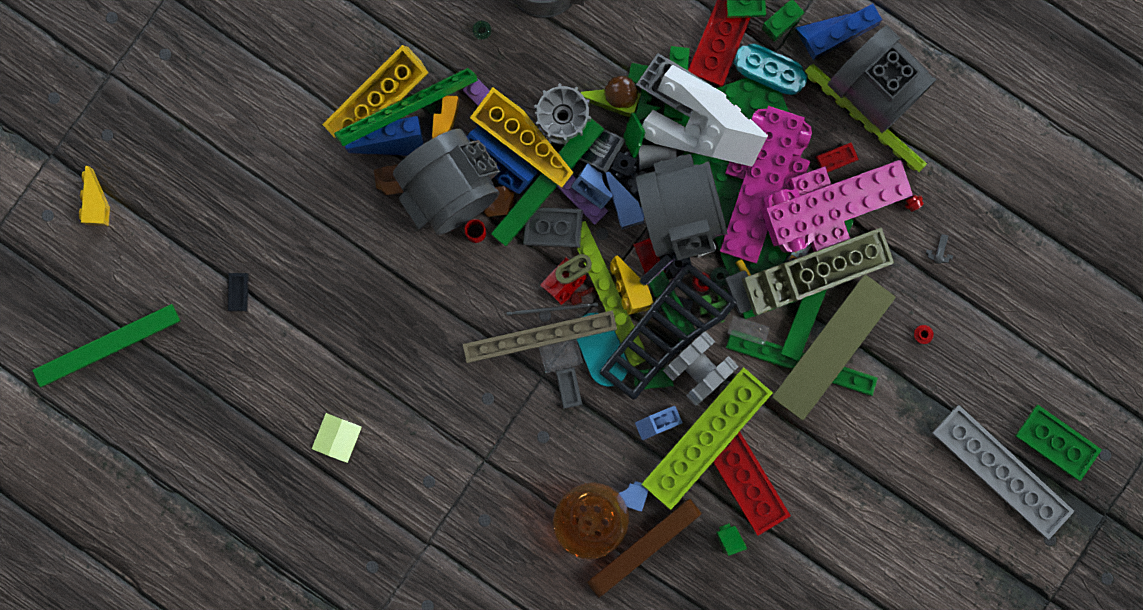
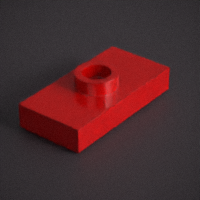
[816,142,859,173]
[633,238,665,274]

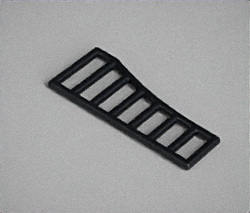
[600,262,737,400]

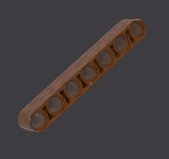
[586,498,702,598]

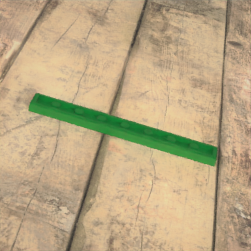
[334,68,478,146]
[491,119,604,247]
[780,219,854,362]
[32,304,181,388]
[726,330,878,396]

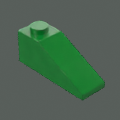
[716,523,747,556]

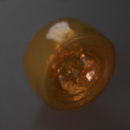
[553,482,629,559]

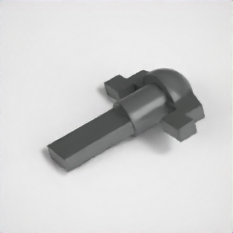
[926,234,953,264]

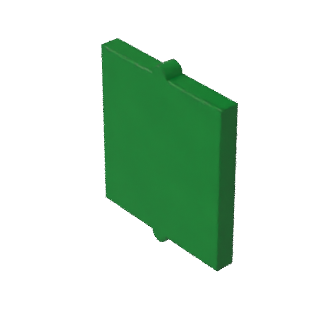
[623,112,646,158]

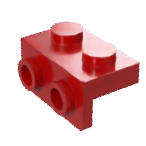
[540,257,587,305]

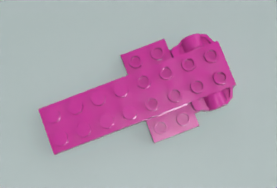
[720,106,812,264]
[761,160,913,253]

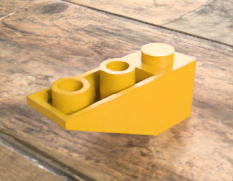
[79,166,110,226]
[610,255,654,315]

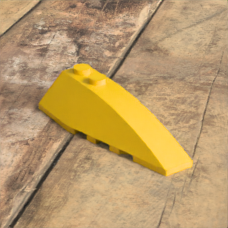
[322,45,429,138]
[470,87,574,188]

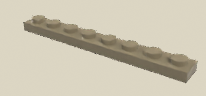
[463,310,617,363]

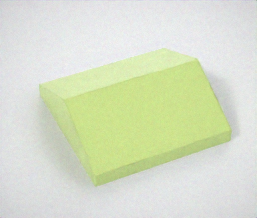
[312,413,362,463]

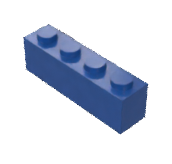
[795,4,882,61]
[345,116,424,156]
[467,125,538,194]

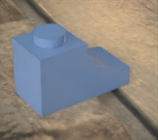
[571,163,613,209]
[635,406,683,440]
[604,481,648,512]

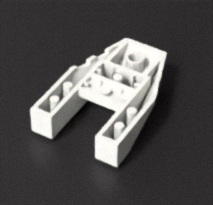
[642,65,768,166]

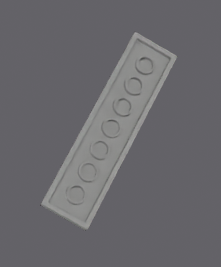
[932,405,1074,540]

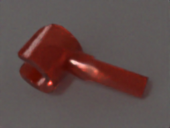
[571,286,596,305]

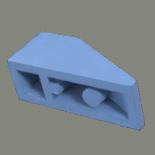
[605,172,645,230]

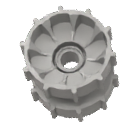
[534,83,591,147]
[663,331,738,406]

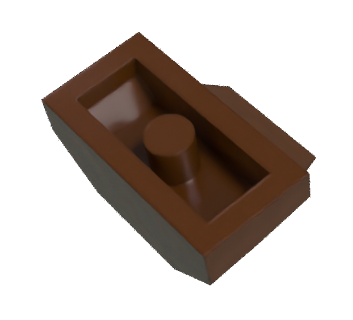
[374,165,404,195]
[483,186,515,217]

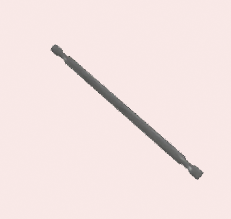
[507,302,598,316]

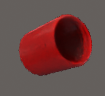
[464,219,486,243]

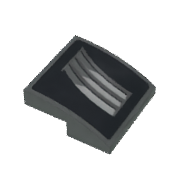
[579,129,625,173]

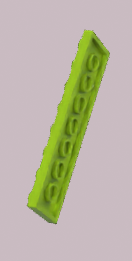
[642,367,773,510]

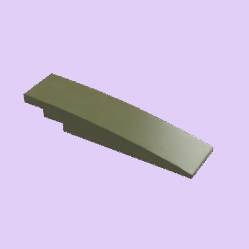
[742,227,894,315]
[772,274,896,421]

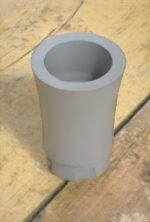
[636,144,677,171]

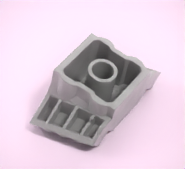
[636,53,712,117]

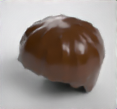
[604,76,638,109]

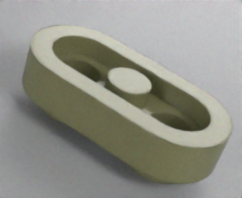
[556,254,592,284]

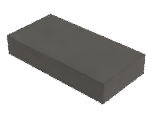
[556,367,582,409]

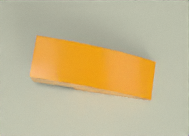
[432,96,459,139]

